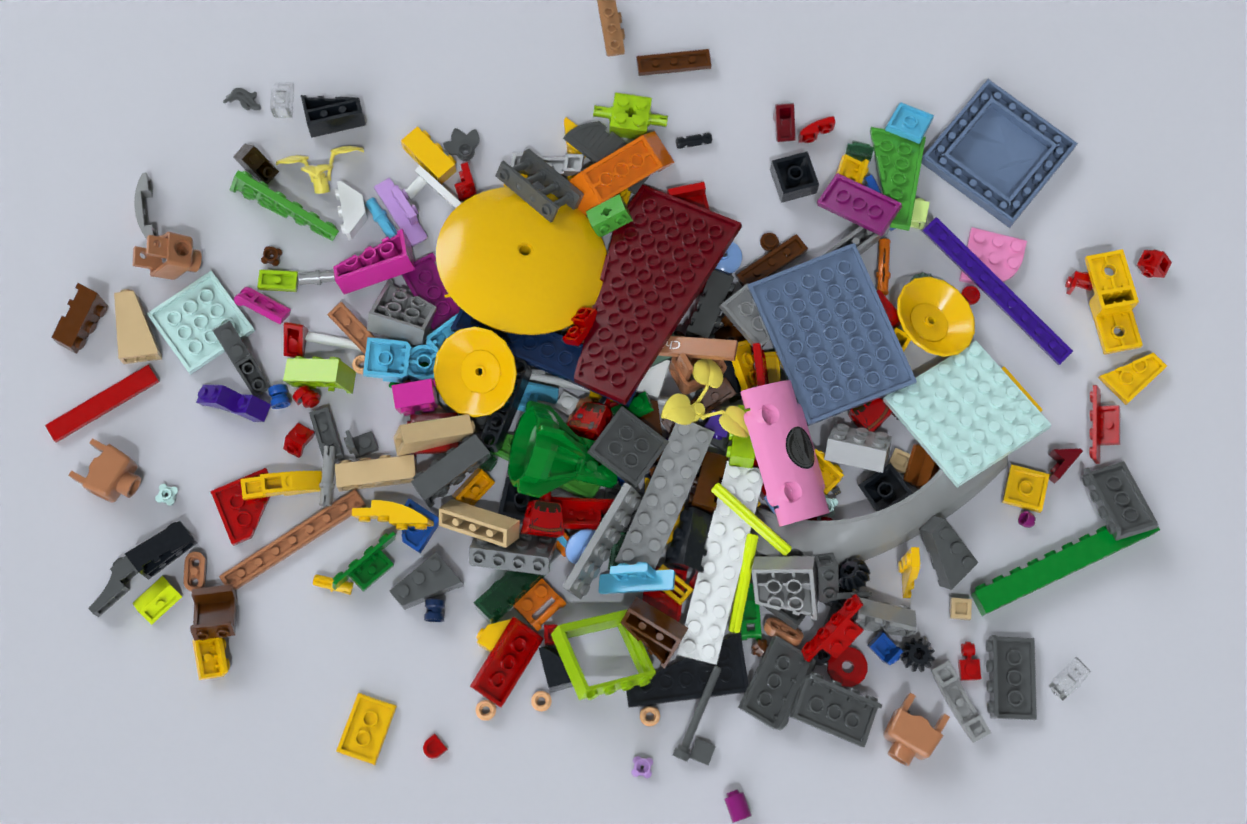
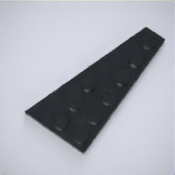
[626,631,749,708]

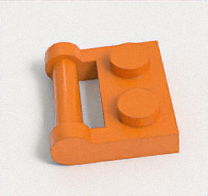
[513,579,567,632]

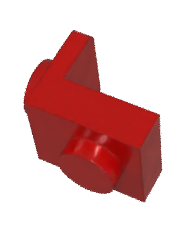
[1065,271,1093,295]
[283,423,315,458]

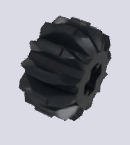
[838,557,871,592]
[901,638,935,672]

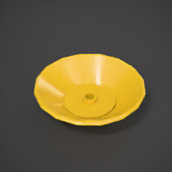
[897,277,975,357]
[433,326,517,418]

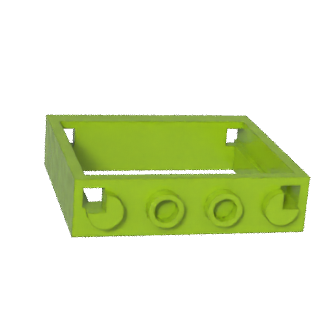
[551,609,656,700]

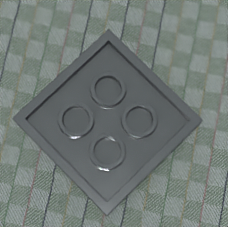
[587,406,669,489]

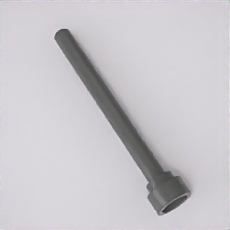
[673,666,722,762]

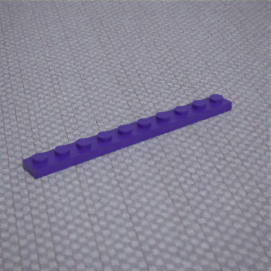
[922,217,1073,365]

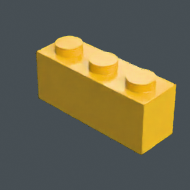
[401,127,457,185]

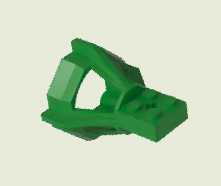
[507,400,618,498]

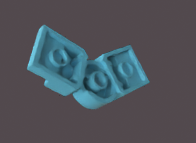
[363,314,458,383]

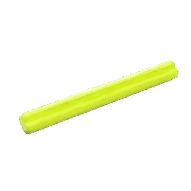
[711,483,792,556]
[728,534,758,633]

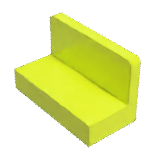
[132,576,182,625]

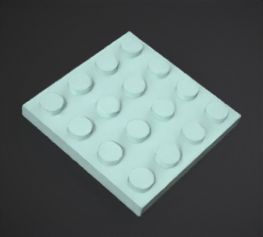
[147,271,255,375]

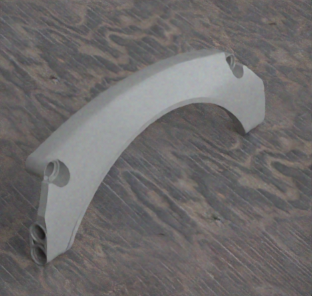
[750,455,1008,576]

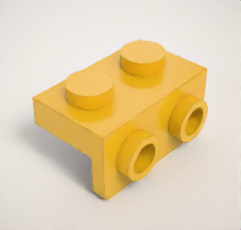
[836,154,869,185]
[814,449,844,495]
[192,637,230,680]

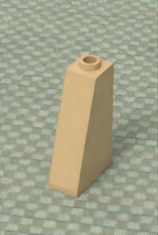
[114,289,162,364]
[393,414,475,456]

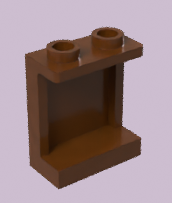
[190,584,237,641]

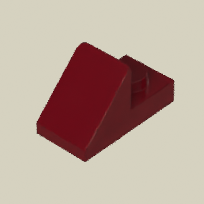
[773,103,796,142]
[1049,448,1083,484]

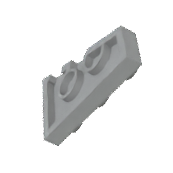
[719,283,770,347]

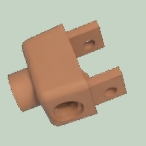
[133,232,202,280]
[669,352,727,395]
[68,438,141,503]
[883,693,950,766]

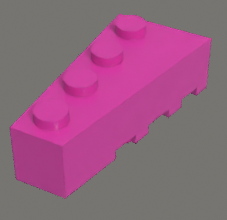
[333,228,415,295]

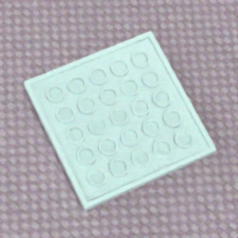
[883,341,1051,488]

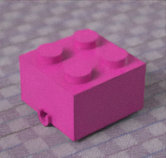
[392,379,439,416]

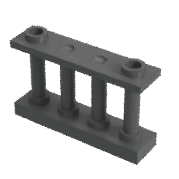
[495,149,584,222]

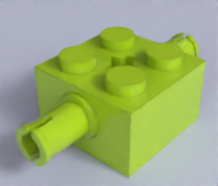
[593,93,668,139]

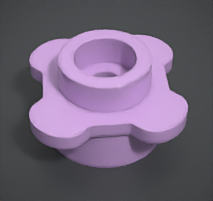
[632,756,653,778]

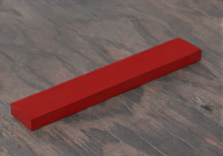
[45,365,159,443]

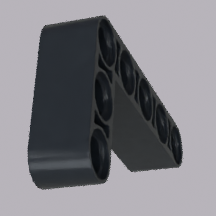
[480,356,532,453]

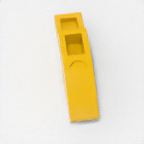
[241,471,322,500]
[352,500,434,530]

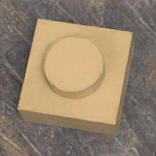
[888,448,911,475]
[950,598,972,620]

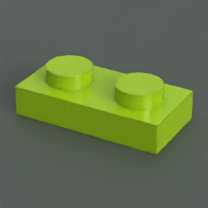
[257,270,298,292]

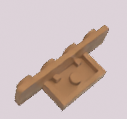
[597,0,625,57]

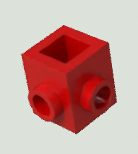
[1137,250,1172,278]

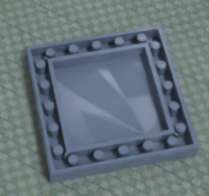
[921,79,1078,228]

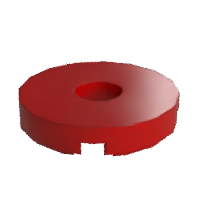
[827,647,868,688]

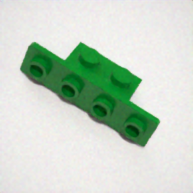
[332,531,396,592]

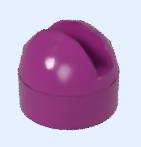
[1018,511,1036,528]

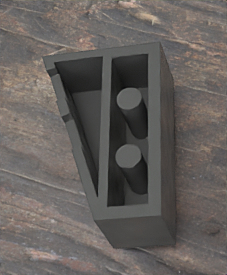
[919,516,979,590]
[390,552,463,610]

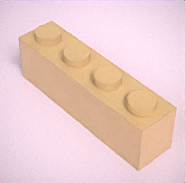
[335,454,417,492]
[439,499,520,548]

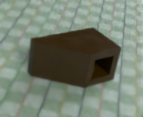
[233,143,279,185]

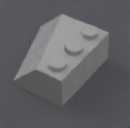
[367,279,437,346]
[752,556,818,620]
[852,598,917,637]

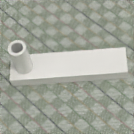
[405,165,461,209]

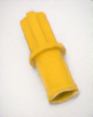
[313,574,354,595]

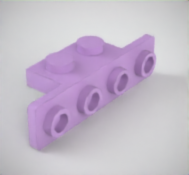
[374,178,427,247]

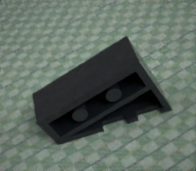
[301,95,366,138]
[665,507,713,573]
[125,521,197,580]

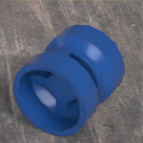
[268,384,291,409]

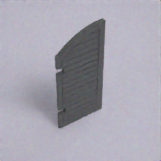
[563,121,649,195]

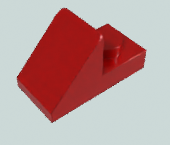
[284,322,308,358]

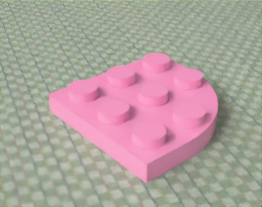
[959,227,1027,285]

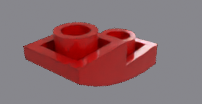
[798,116,836,143]
[562,307,597,346]

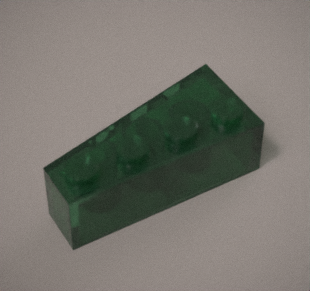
[473,567,550,624]

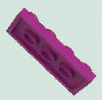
[817,173,902,236]
[402,252,461,331]

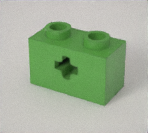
[586,194,633,237]

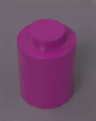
[724,789,752,823]

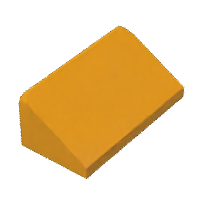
[452,468,495,506]

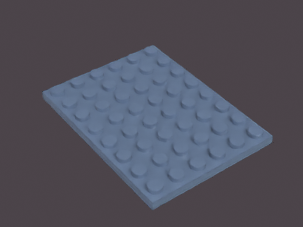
[748,243,917,426]

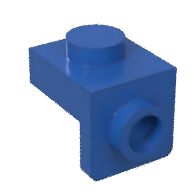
[867,631,903,665]

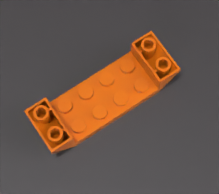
[569,131,675,216]

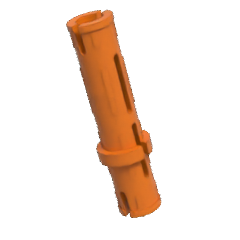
[876,239,891,295]

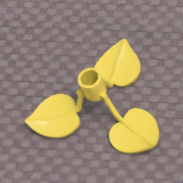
[276,146,364,194]
[661,359,749,438]

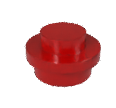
[961,286,980,305]
[301,390,321,408]

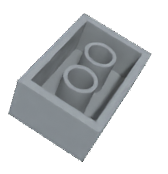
[824,424,892,473]

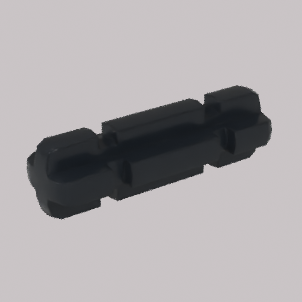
[676,133,712,149]

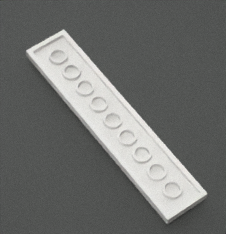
[677,461,763,665]

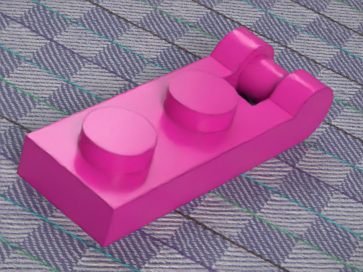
[234,287,291,325]

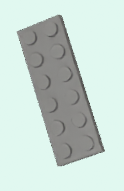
[563,483,642,599]

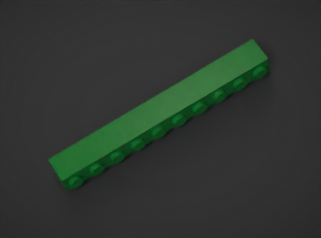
[971,525,1160,616]

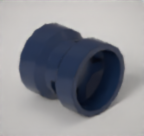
[424,599,445,622]

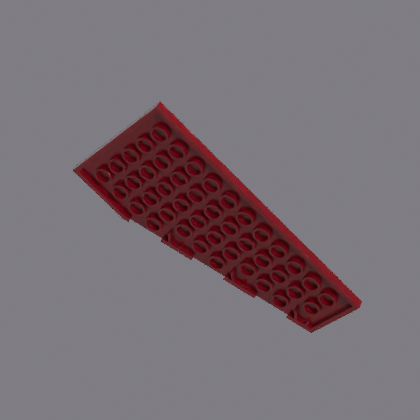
[574,184,742,405]

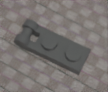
[309,406,344,460]

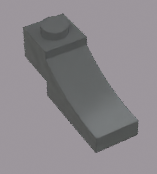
[88,556,139,617]

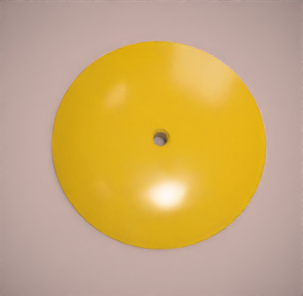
[436,187,607,335]

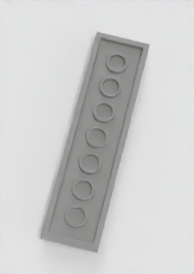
[615,422,715,570]

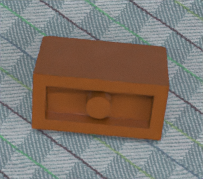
[903,444,939,489]

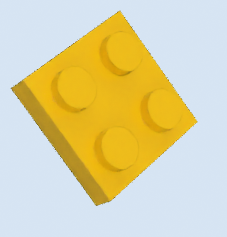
[1002,464,1050,513]

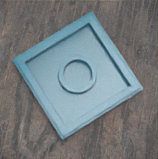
[885,102,934,144]

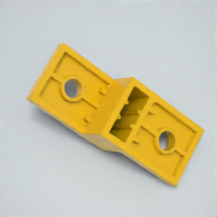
[1084,249,1143,355]

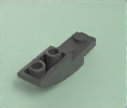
[212,320,271,397]

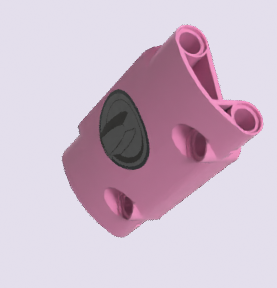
[740,380,830,527]

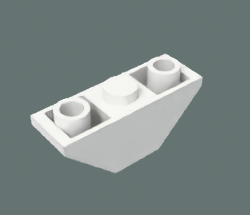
[335,181,368,241]

